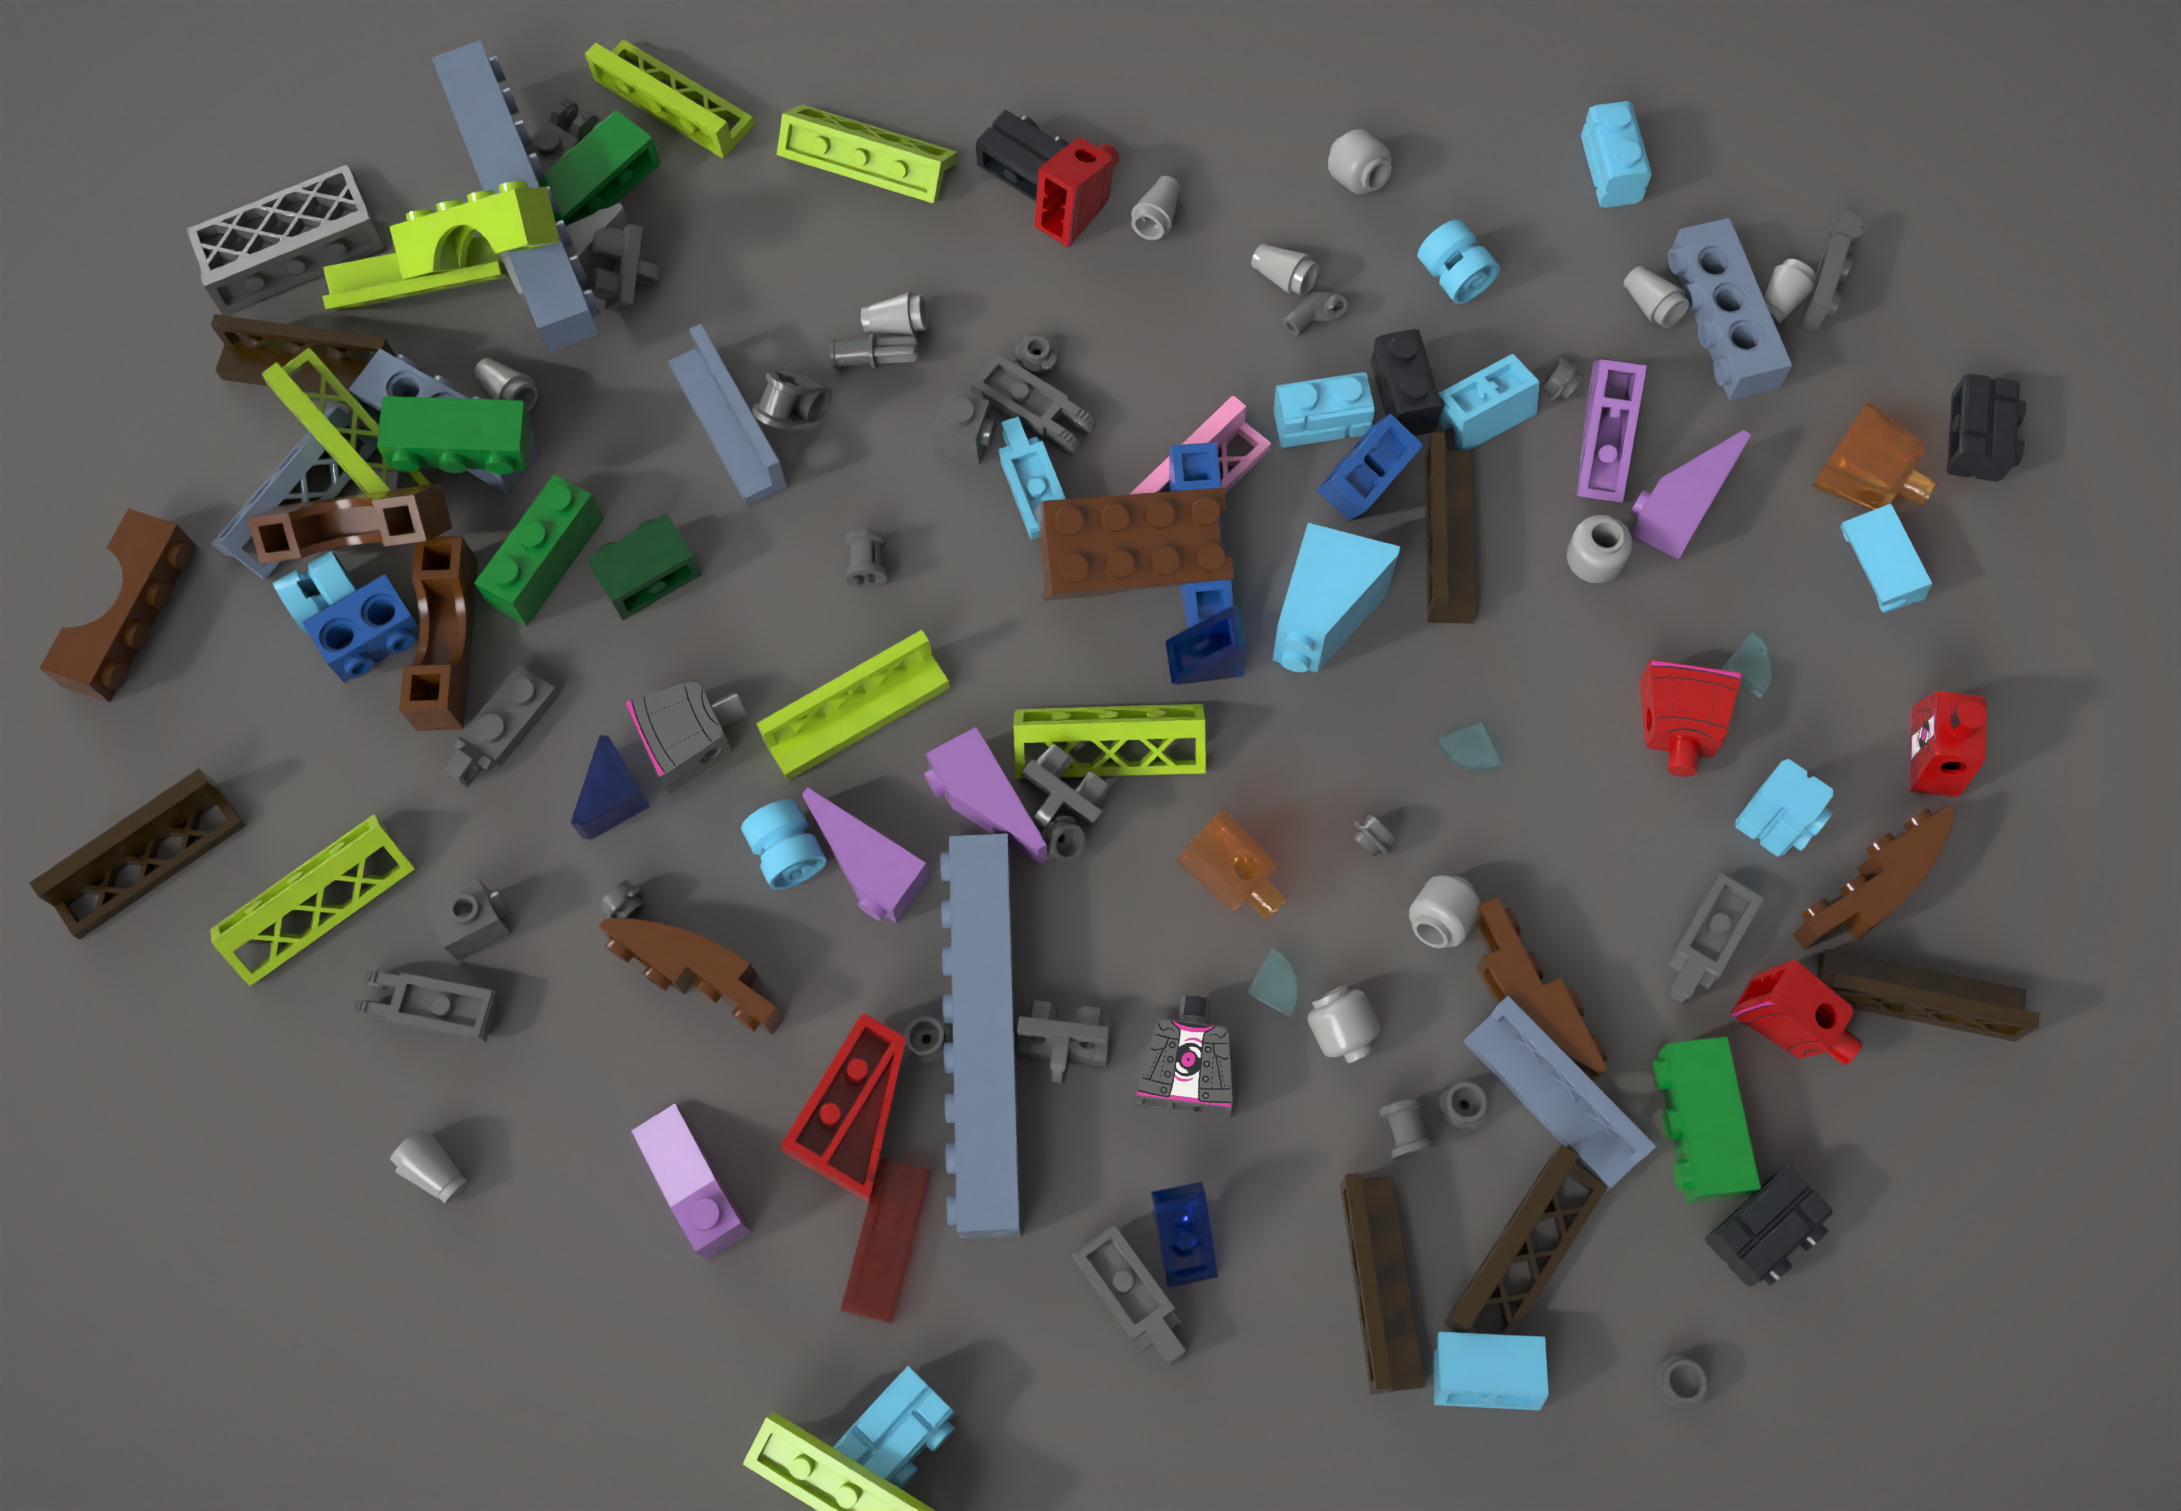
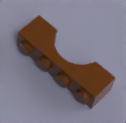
[247,483,453,564]
[40,508,196,703]
[399,536,478,731]

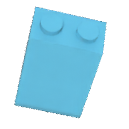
[1272,523,1400,672]

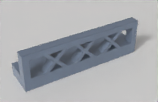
[668,324,787,507]
[211,406,378,579]
[1463,996,1656,1191]

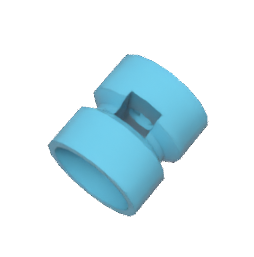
[1417,219,1500,304]
[273,550,358,634]
[741,799,827,890]

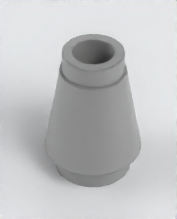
[1131,176,1181,240]
[1251,244,1319,296]
[1763,259,1816,327]
[1624,266,1689,328]
[861,292,928,336]
[474,358,538,411]
[390,1130,468,1204]

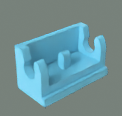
[1438,354,1539,451]
[1841,504,1932,613]
[1433,1332,1549,1410]

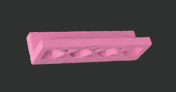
[1130,396,1272,494]

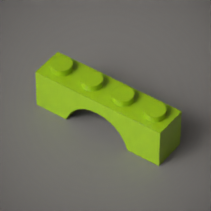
[389,180,560,280]

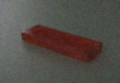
[840,1158,931,1324]

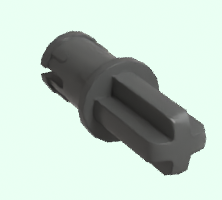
[829,333,919,369]

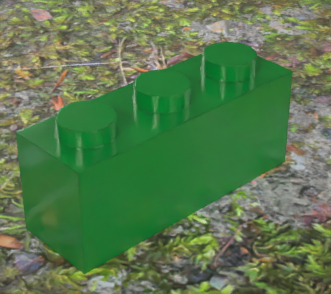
[538,109,661,226]
[377,396,532,475]
[474,474,604,626]
[1652,1037,1761,1204]

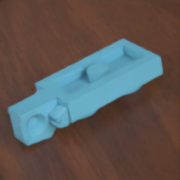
[999,417,1066,540]

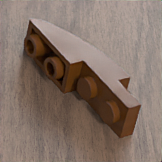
[1793,804,1956,950]
[1476,897,1607,1082]
[598,918,784,1035]

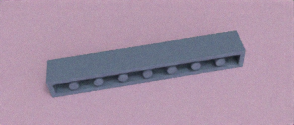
[432,40,601,353]
[940,833,1022,1239]

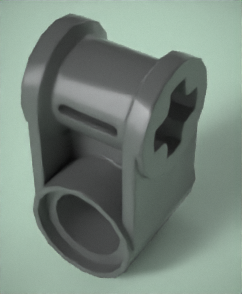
[752,366,832,429]

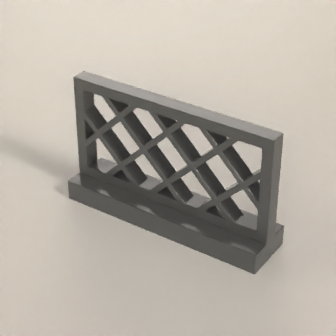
[186,164,386,315]

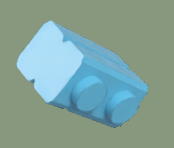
[1581,101,1652,208]
[1273,372,1375,448]
[1735,759,1833,857]
[833,1366,956,1489]

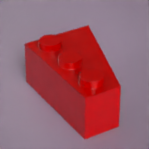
[781,1012,906,1203]

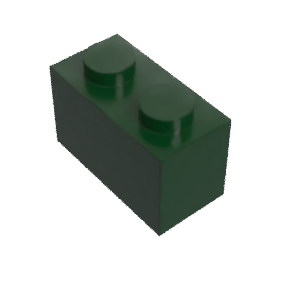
[586,513,702,621]

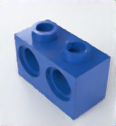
[1316,414,1423,521]
[302,574,420,682]

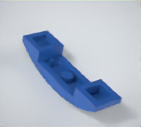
[1169,442,1236,630]

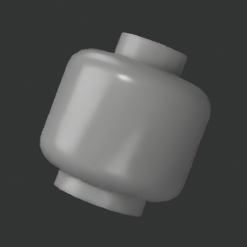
[1328,129,1392,195]
[1567,515,1633,583]
[1409,875,1481,949]
[1307,985,1382,1063]

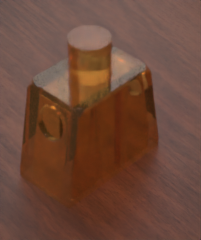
[1812,402,1937,511]
[1176,809,1287,920]

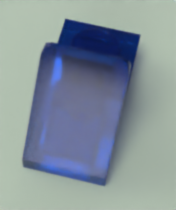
[1151,1182,1218,1287]

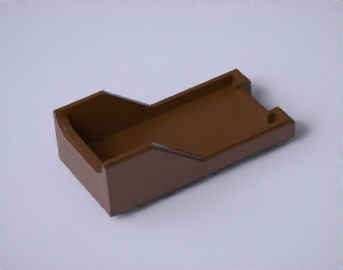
[1034,488,1234,601]

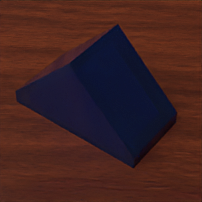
[1165,606,1246,685]
[570,735,650,840]

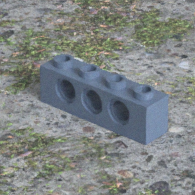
[1668,217,1792,401]
[348,349,540,495]

